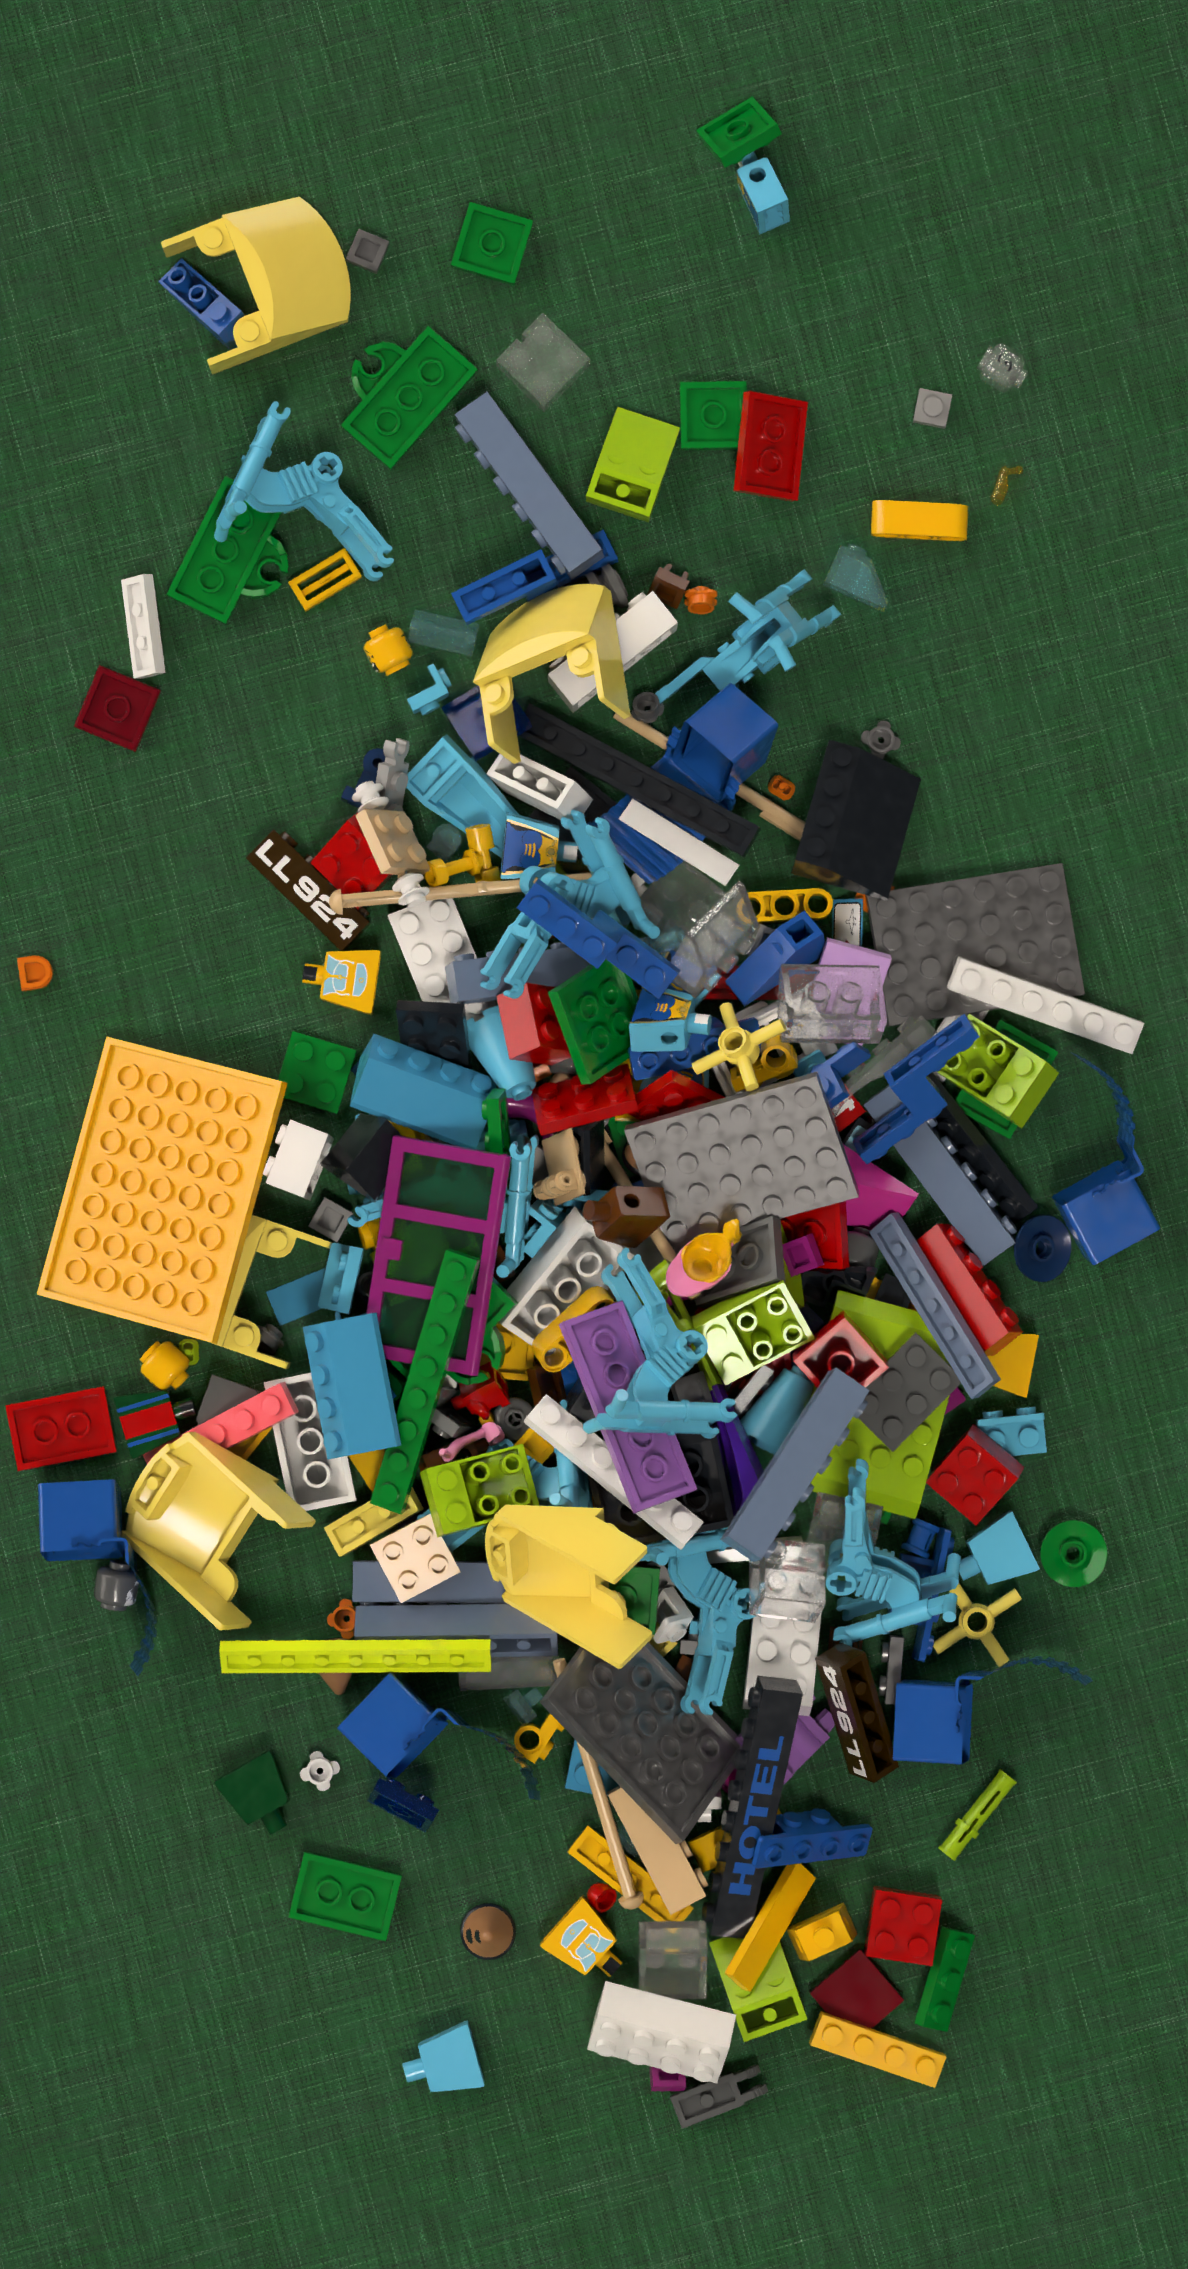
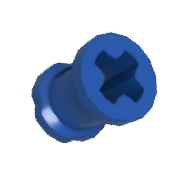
[900,1518,940,1559]

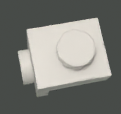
[653,1587,694,1644]

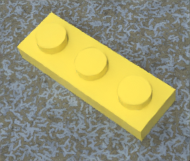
[324,1487,424,1557]

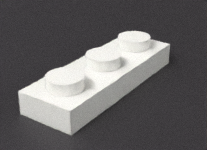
[121,574,165,679]

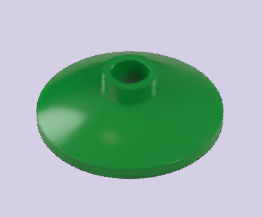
[1040,1520,1107,1587]

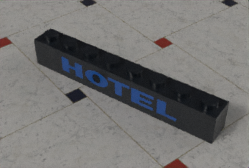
[702,1675,803,1939]

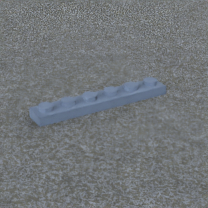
[869,1212,1001,1399]

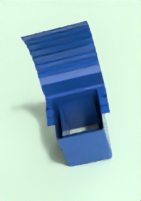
[587,683,778,884]
[1052,1051,1161,1265]
[38,1479,157,1676]
[893,1656,1093,1765]
[337,1672,541,1801]

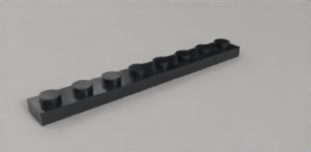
[516,704,761,858]

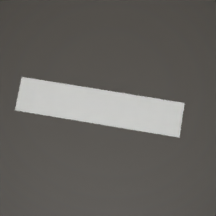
[619,799,740,886]

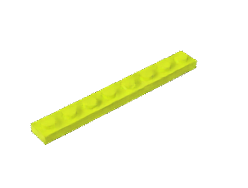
[219,1639,492,1673]

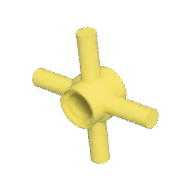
[692,1002,787,1092]
[933,1583,1022,1667]

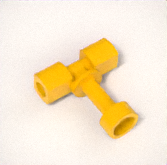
[424,824,501,887]

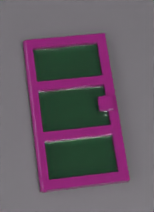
[367,1135,511,1376]

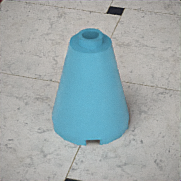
[467,1006,536,1101]
[740,1365,814,1455]

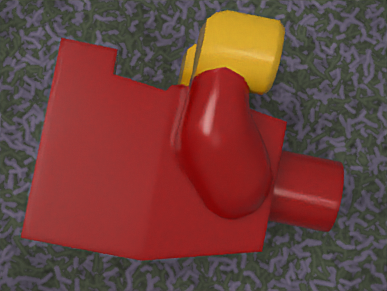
[451,1361,511,1426]

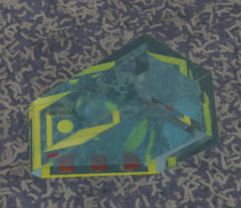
[823,543,888,612]

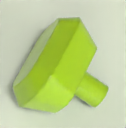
[179,1339,199,1365]

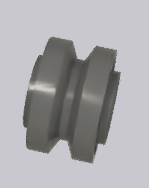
[585,563,628,609]

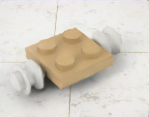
[352,781,430,908]

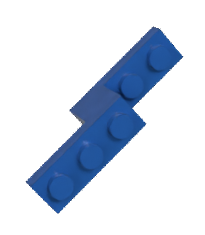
[451,530,619,625]
[516,879,680,999]
[852,1014,980,1164]

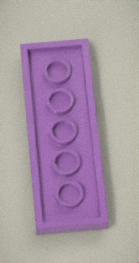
[559,1301,697,1514]

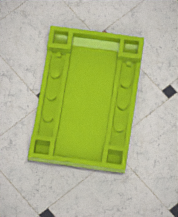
[810,1290,952,1519]

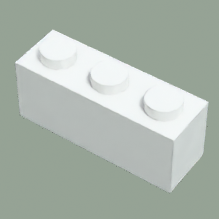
[486,754,593,821]

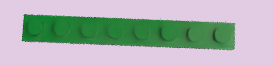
[370,1248,481,1514]

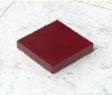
[74,665,161,753]
[809,1948,904,2029]

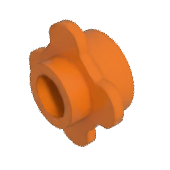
[684,586,718,615]
[327,1599,356,1639]

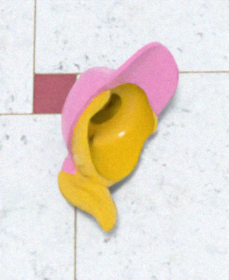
[666,1219,742,1297]

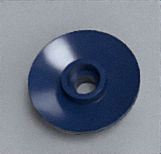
[1014,1215,1072,1282]

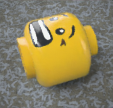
[364,624,413,676]

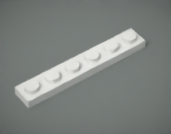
[947,956,1144,1054]
[524,1394,704,1550]

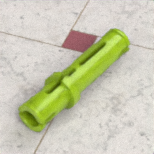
[938,1769,1017,1861]

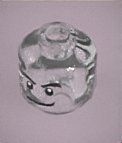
[977,343,1028,393]

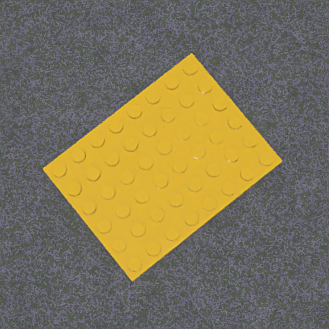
[37,1037,288,1344]

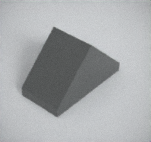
[196,1375,262,1425]

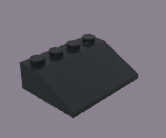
[791,740,921,901]
[588,1426,736,1544]

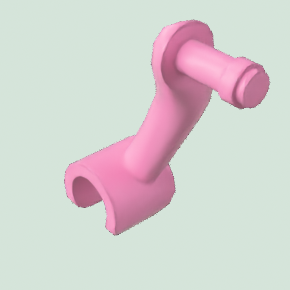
[439,1422,505,1462]

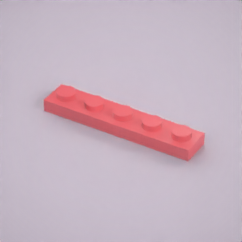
[143,1382,299,1464]

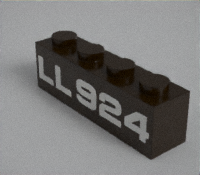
[246,829,371,951]
[815,1643,899,1783]

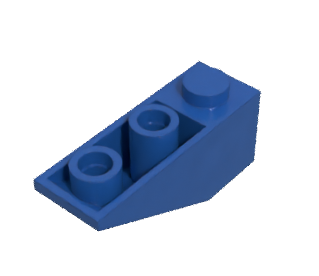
[158,258,245,350]
[725,910,825,1007]

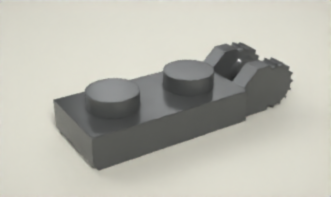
[670,2065,768,2128]

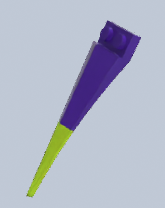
[667,1289,764,1514]

